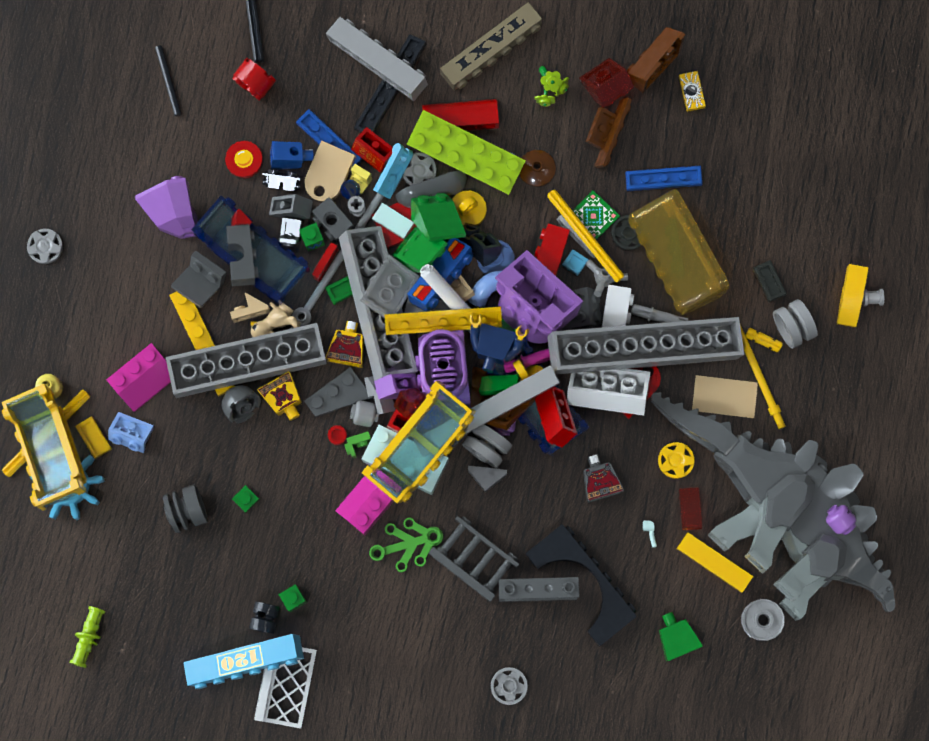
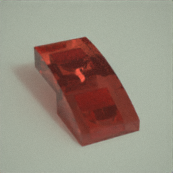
[679,488,702,530]

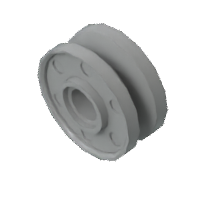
[741,599,785,641]

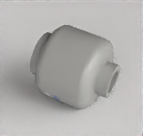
[350,400,379,427]

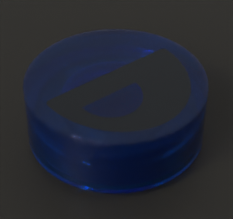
[340,180,360,199]

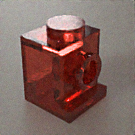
[394,388,426,418]

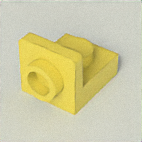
[347,164,372,194]

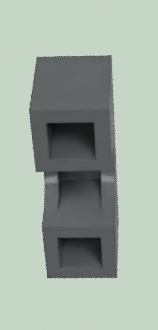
[226,224,258,286]

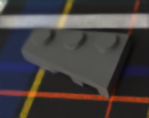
[304,367,373,417]

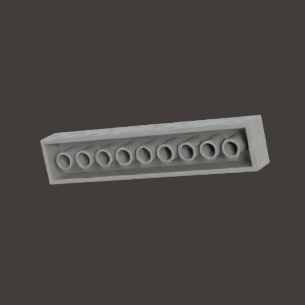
[547,317,744,374]

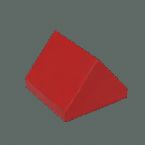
[231,209,252,226]

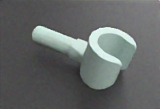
[643,520,657,547]

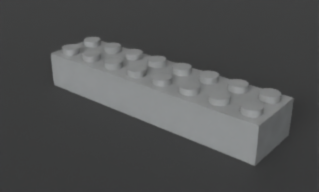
[339,226,418,381]
[166,323,327,398]

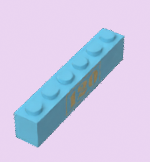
[184,634,304,689]

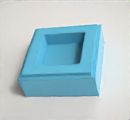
[562,249,588,276]

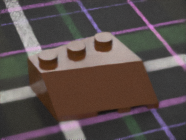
[626,27,685,93]

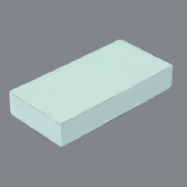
[372,203,414,239]

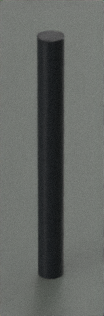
[155,45,182,117]

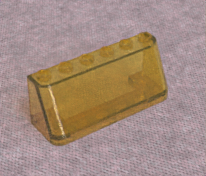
[628,189,729,316]

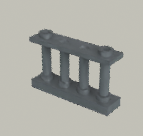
[429,516,519,602]
[499,577,579,602]

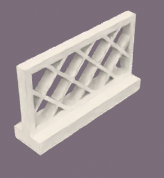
[254,647,317,728]

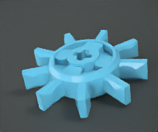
[30,454,105,520]

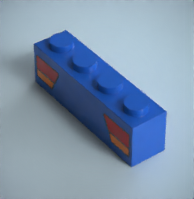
[407,238,473,312]

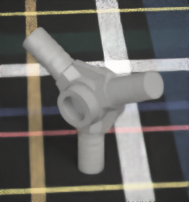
[586,259,628,297]

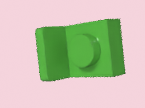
[344,431,371,458]

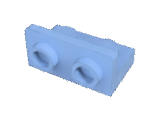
[108,412,154,453]

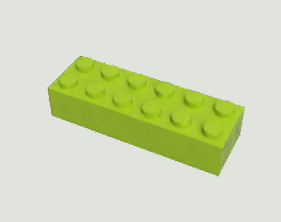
[407,110,526,195]

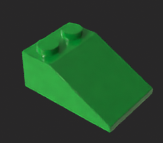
[411,193,466,241]

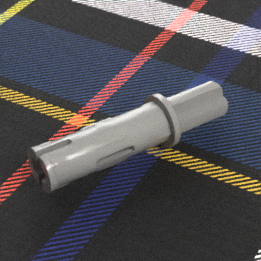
[631,304,688,323]

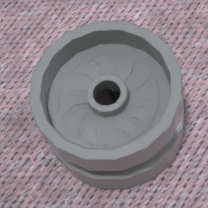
[773,299,818,349]
[462,425,512,468]

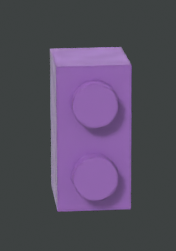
[374,373,420,400]

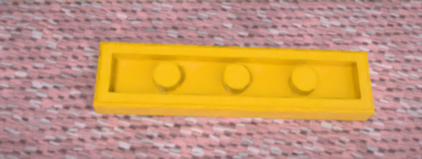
[677,532,753,593]

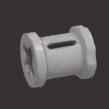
[348,196,366,217]
[862,289,884,306]

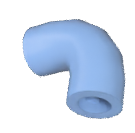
[468,271,502,307]

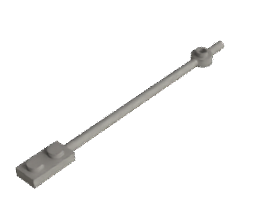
[290,158,410,329]

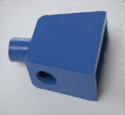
[270,141,313,170]

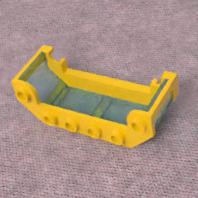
[362,381,476,504]
[2,384,87,511]

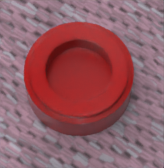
[328,425,347,445]

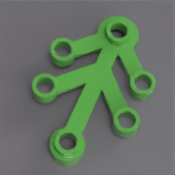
[369,518,443,573]

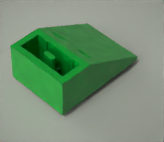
[391,227,448,273]

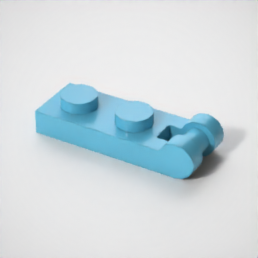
[373,143,413,199]

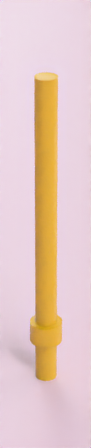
[740,324,786,429]

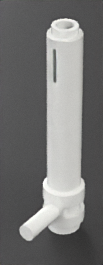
[420,264,502,333]

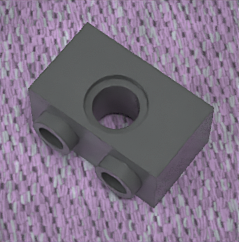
[312,197,354,244]

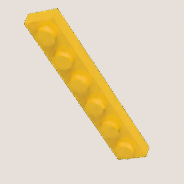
[169,292,235,397]
[384,307,502,335]

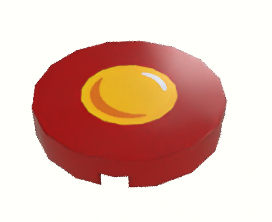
[225,141,263,179]

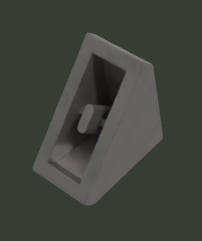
[468,466,507,493]

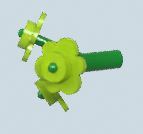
[535,66,569,107]

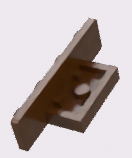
[585,97,632,168]

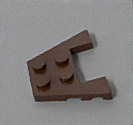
[470,367,538,430]

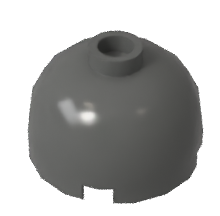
[221,385,261,424]

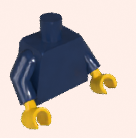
[470,313,530,372]

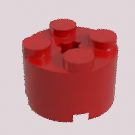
[232,57,277,101]

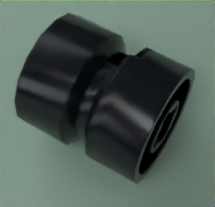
[249,601,280,634]

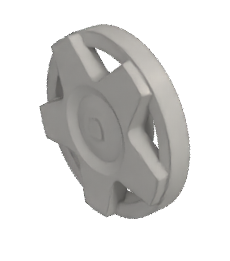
[402,153,436,186]
[27,229,63,264]
[491,667,528,705]

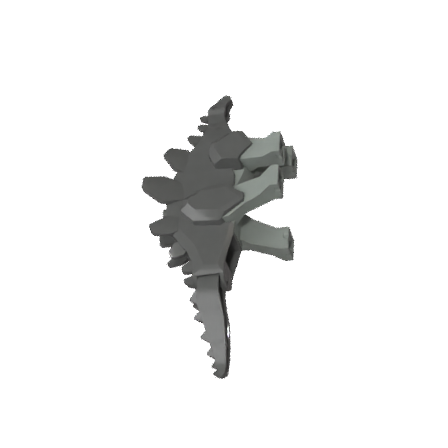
[651,392,895,621]

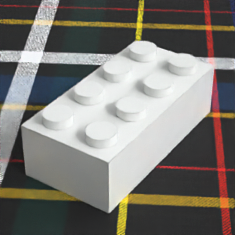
[567,369,650,416]

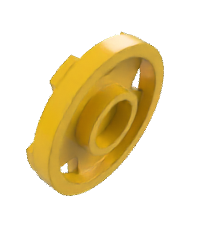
[658,442,694,479]

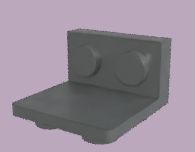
[171,251,226,308]

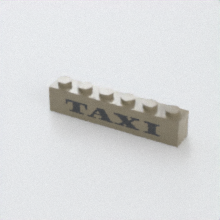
[440,2,542,91]

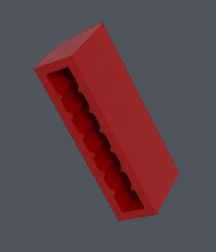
[422,99,499,131]

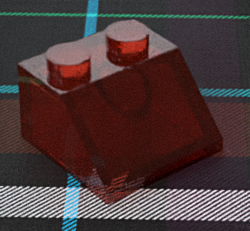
[579,58,634,108]

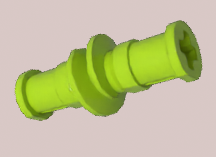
[69,606,106,668]

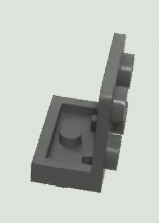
[560,287,602,331]

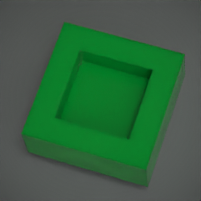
[232,485,260,513]

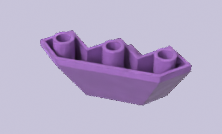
[135,176,199,239]

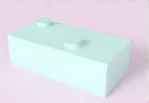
[362,425,449,495]

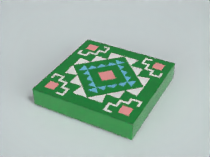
[573,191,620,241]

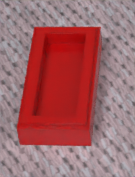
[312,242,339,282]

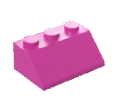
[106,343,171,412]
[335,471,402,536]

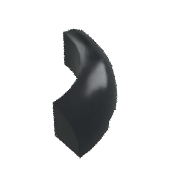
[443,223,502,267]

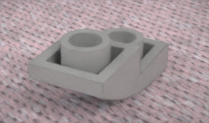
[364,376,395,414]

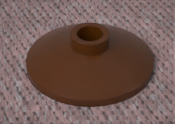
[519,150,556,187]

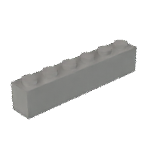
[326,17,428,101]

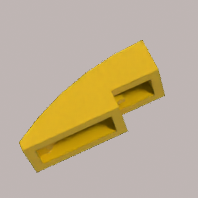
[837,264,868,327]

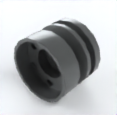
[163,484,208,533]

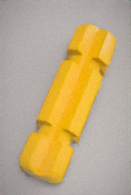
[746,328,783,352]

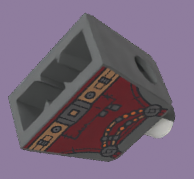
[583,454,624,503]

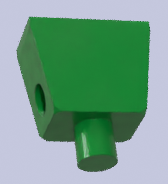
[659,612,703,662]

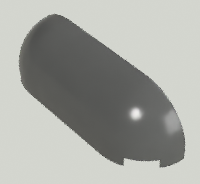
[395,170,467,208]

